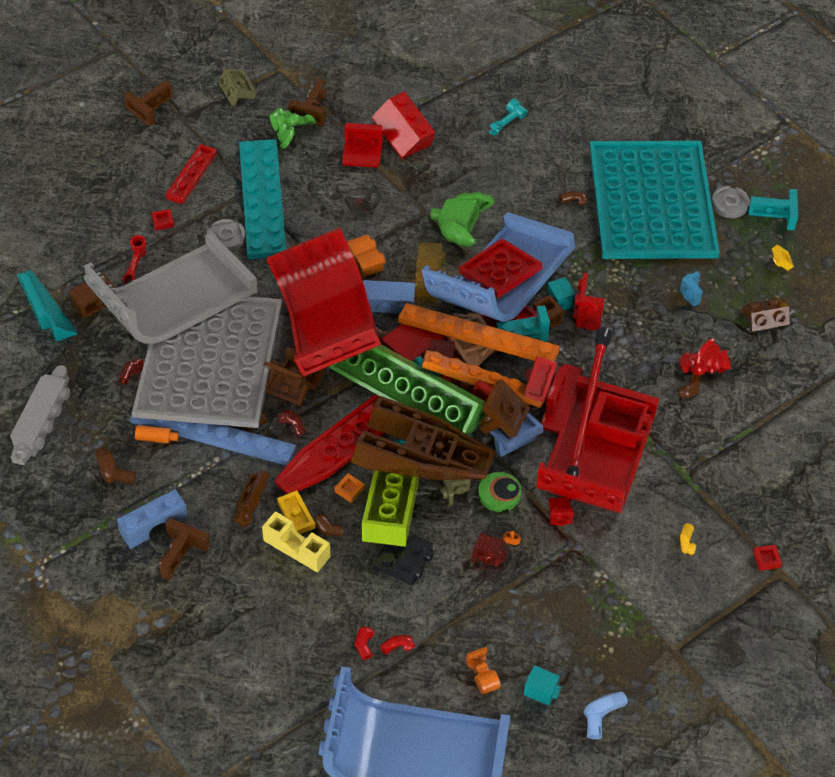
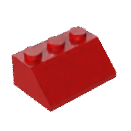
[371,91,435,159]

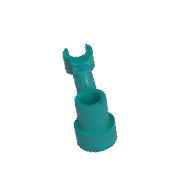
[489,98,528,136]

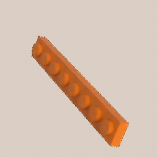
[398,303,560,362]

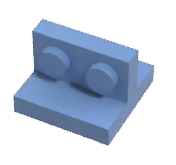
[489,413,544,457]

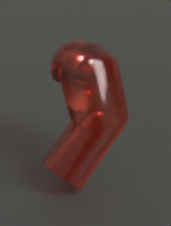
[118,358,144,385]
[278,410,306,436]

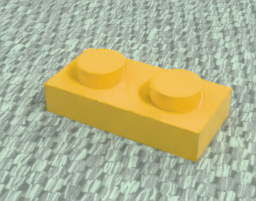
[277,490,315,534]

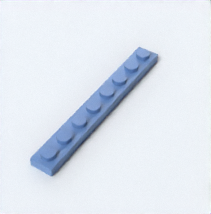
[130,415,296,466]

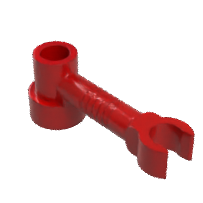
[122,235,147,285]

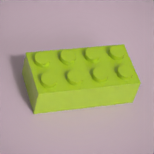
[362,470,419,547]

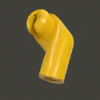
[680,523,697,555]

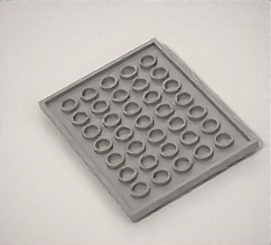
[132,297,282,428]

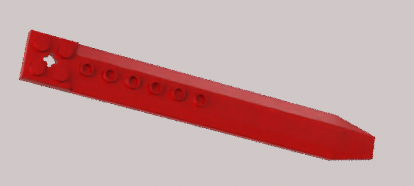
[274,305,536,494]

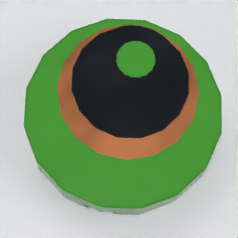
[478,472,521,512]

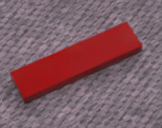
[166,144,217,204]

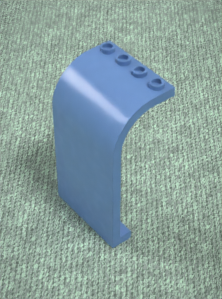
[422,212,575,322]
[319,666,510,777]

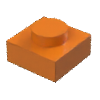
[334,473,365,503]

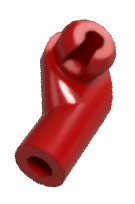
[354,626,374,661]
[379,635,415,655]

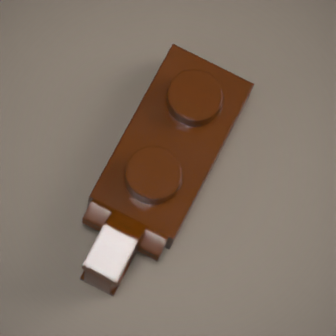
[234,470,270,528]

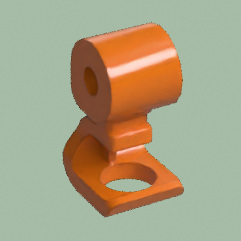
[465,647,501,695]

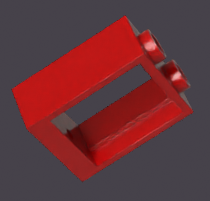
[587,391,651,449]

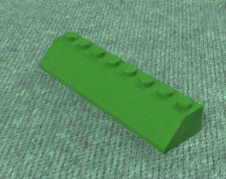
[329,345,486,435]

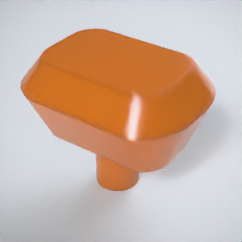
[503,531,521,545]

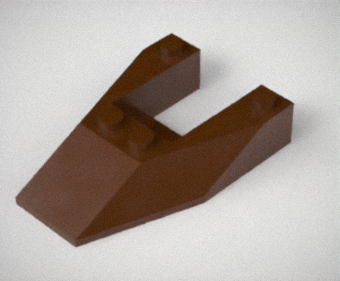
[351,395,495,480]

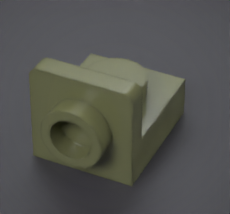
[440,479,471,506]

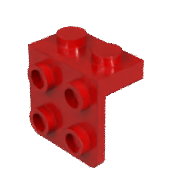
[342,123,383,168]
[573,273,605,330]

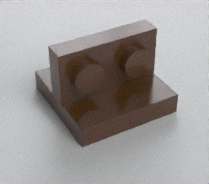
[480,379,530,438]

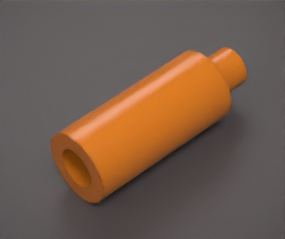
[135,425,179,444]

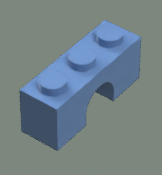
[117,489,188,549]

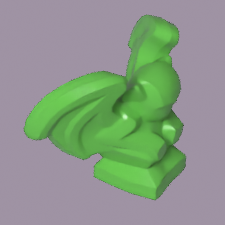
[269,107,316,149]

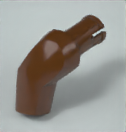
[95,447,137,485]

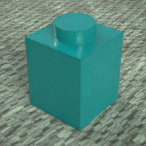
[546,277,576,310]
[524,665,562,706]

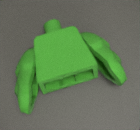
[431,192,494,247]

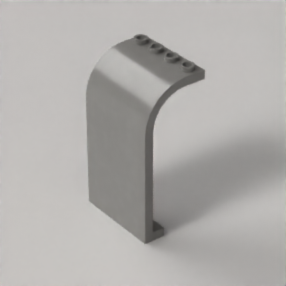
[84,232,258,344]

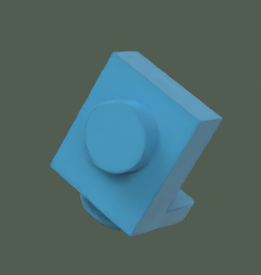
[680,271,703,307]

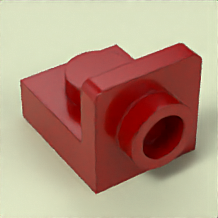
[548,497,574,526]

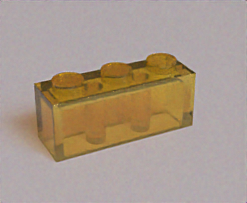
[415,242,446,301]

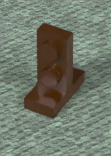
[288,79,327,126]
[124,80,173,126]
[159,518,211,580]

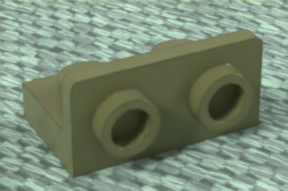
[219,69,257,105]

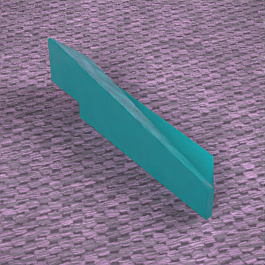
[17,270,78,342]

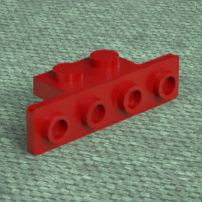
[541,364,583,434]

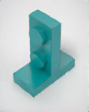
[748,189,798,230]
[496,305,550,342]

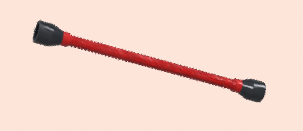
[566,327,612,477]

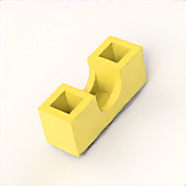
[262,511,330,573]

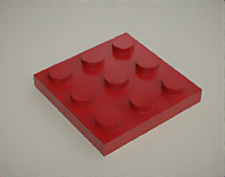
[458,238,543,299]

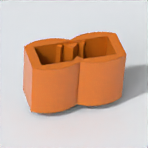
[347,234,385,278]

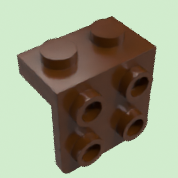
[263,360,311,407]

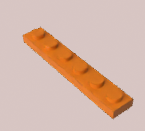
[422,350,543,408]

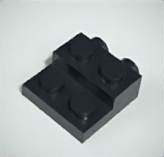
[373,534,435,586]

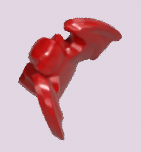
[680,338,731,376]

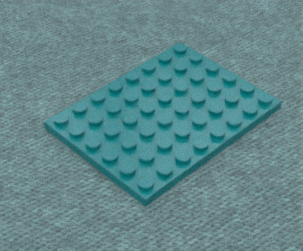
[589,141,720,259]

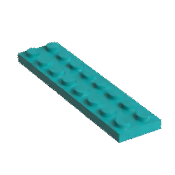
[239,139,286,259]

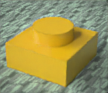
[772,245,794,271]

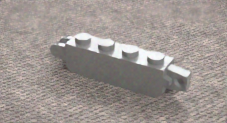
[10,365,70,465]

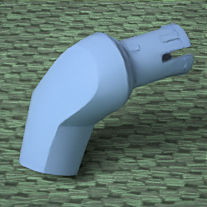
[584,692,628,739]

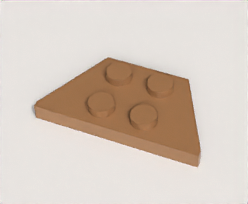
[446,313,494,366]

